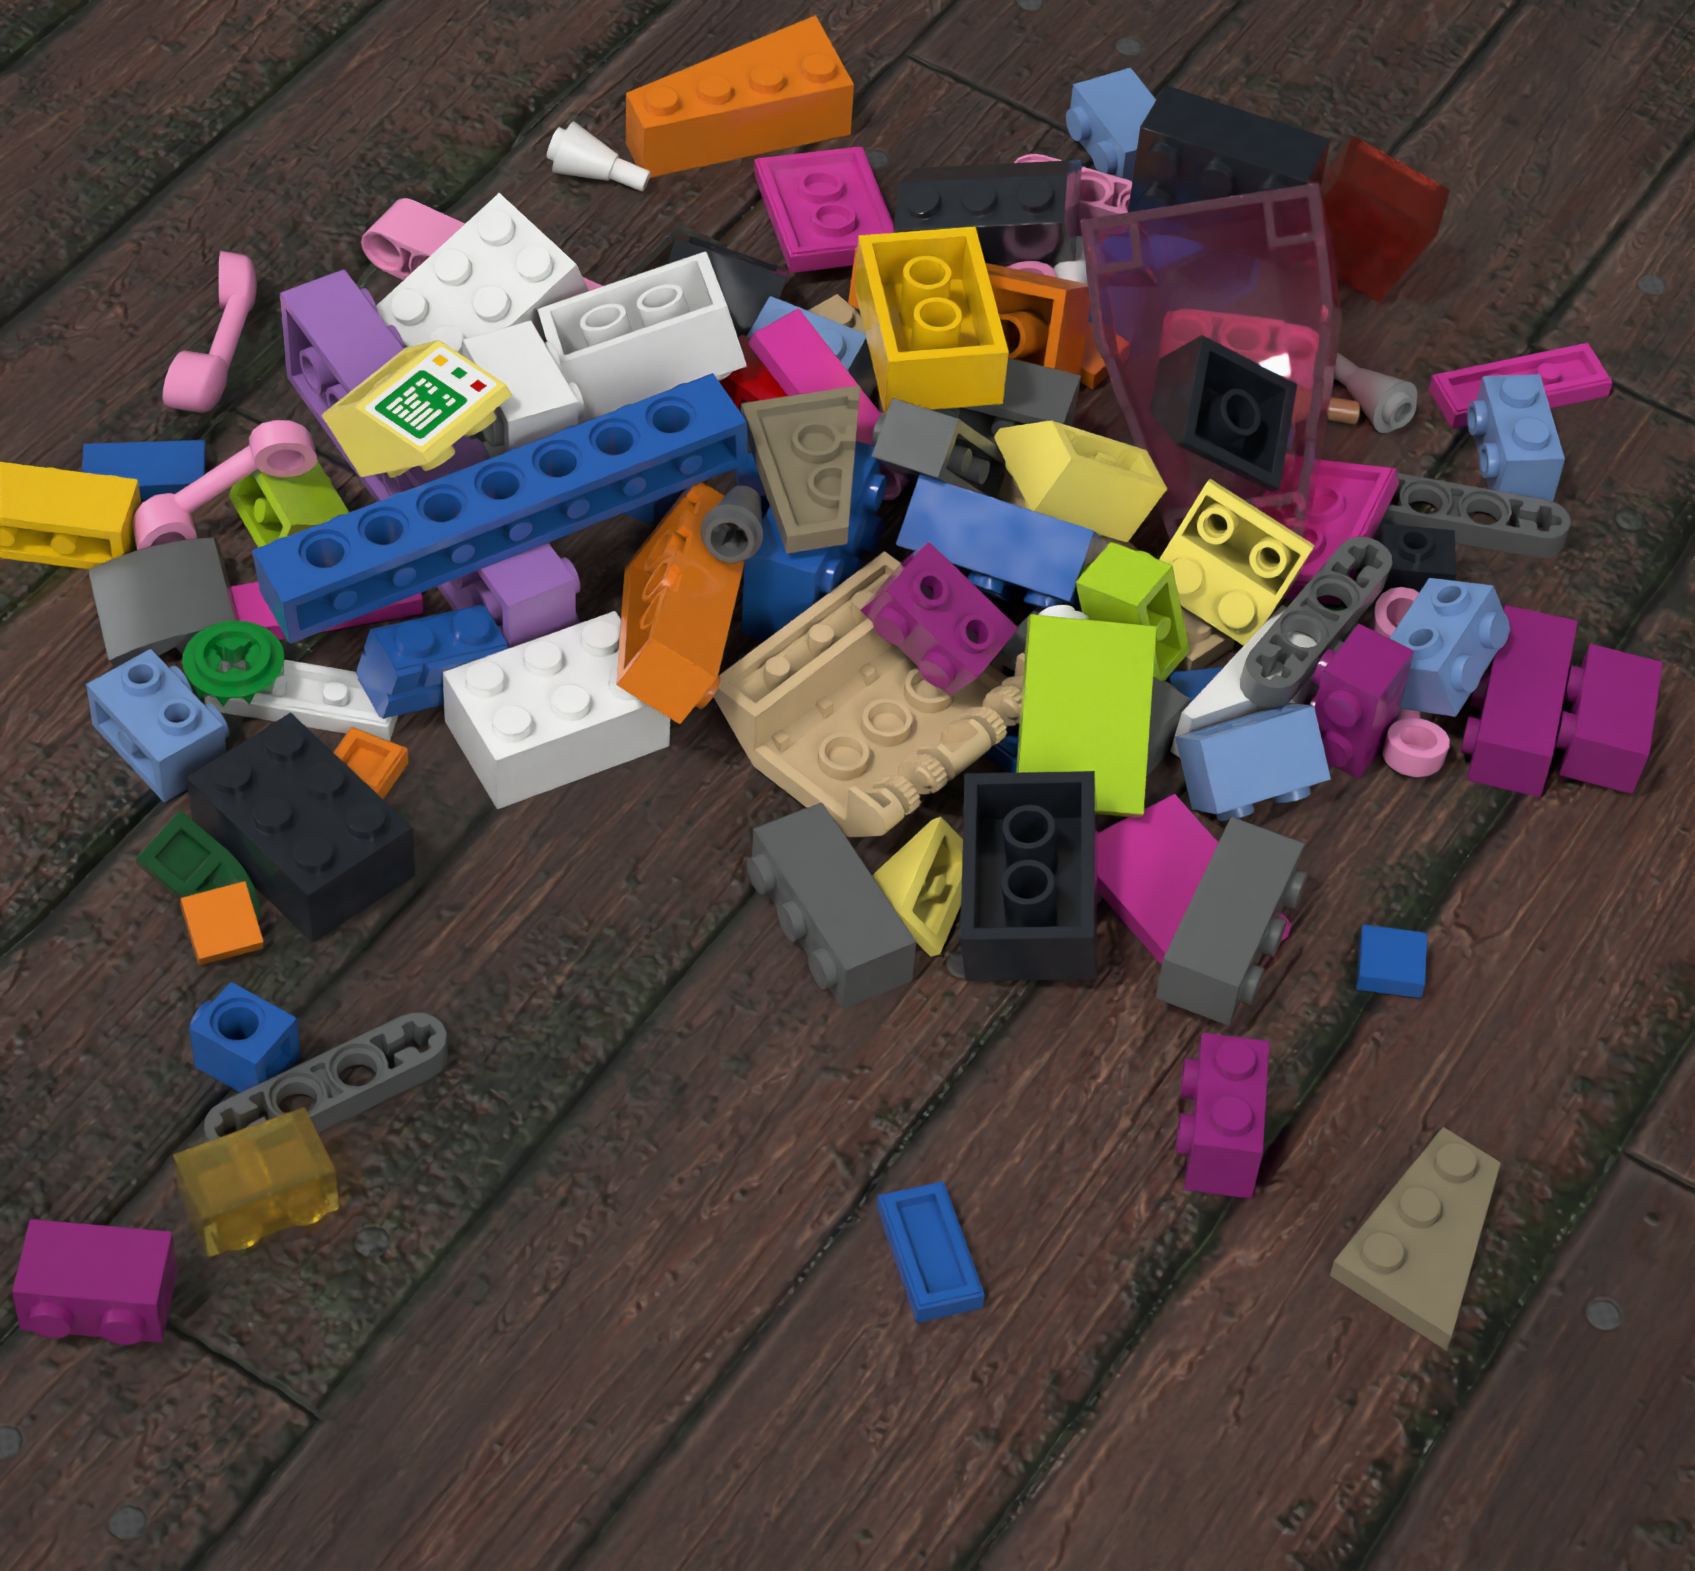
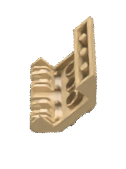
[713,551,1025,837]

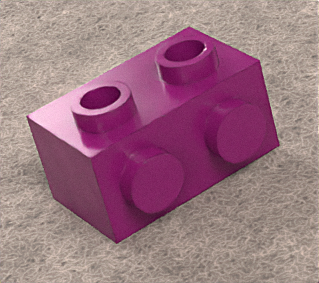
[860,541,1019,697]
[1309,623,1414,779]
[1554,644,1663,794]
[1176,1033,1270,1199]
[12,1219,178,1345]

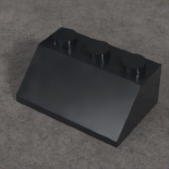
[894,160,1082,265]

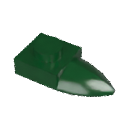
[135,810,261,920]

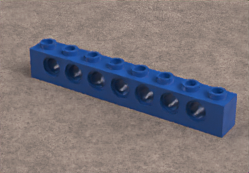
[252,373,748,644]

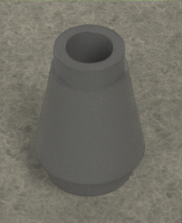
[701,486,763,563]

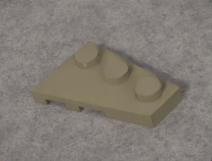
[741,385,860,554]
[1330,1127,1501,1351]

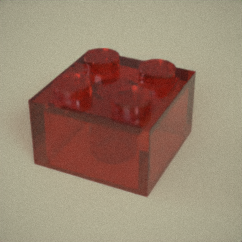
[1297,135,1450,303]

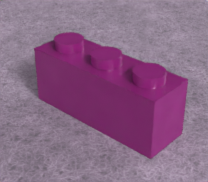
[1460,605,1578,797]

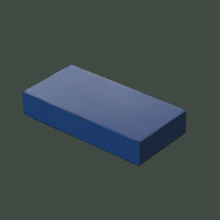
[82,440,206,500]
[877,1181,985,1323]

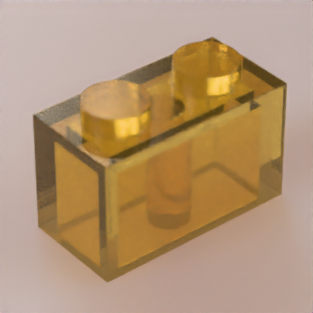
[173,1107,339,1257]

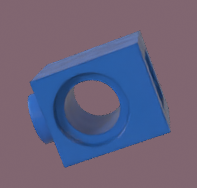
[189,982,301,1093]

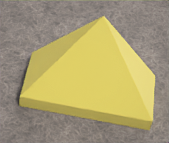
[872,817,963,957]

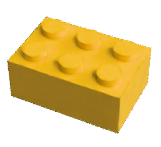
[855,227,1009,412]

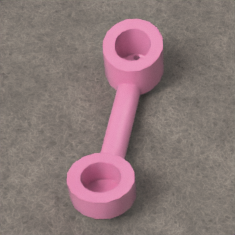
[162,251,257,413]
[132,420,317,551]
[1369,587,1450,778]

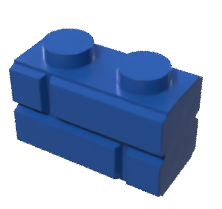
[356,604,508,719]

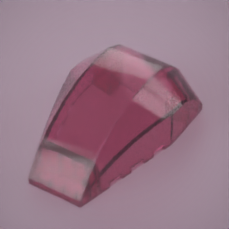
[1080,183,1342,541]

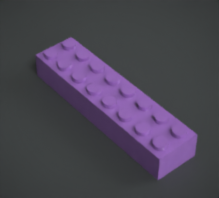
[280,269,580,649]

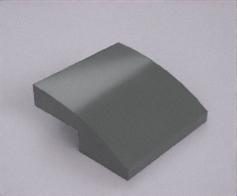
[88,537,239,668]

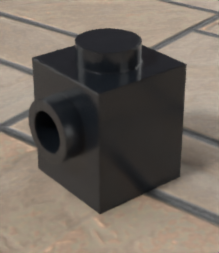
[1364,524,1456,607]

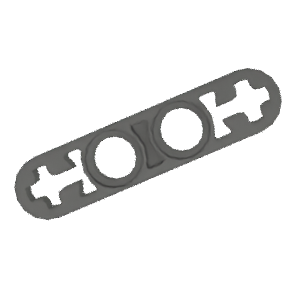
[1377,473,1571,558]
[1240,537,1392,708]
[204,1012,448,1169]

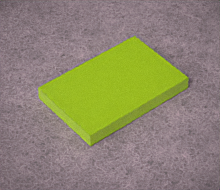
[1016,614,1157,818]

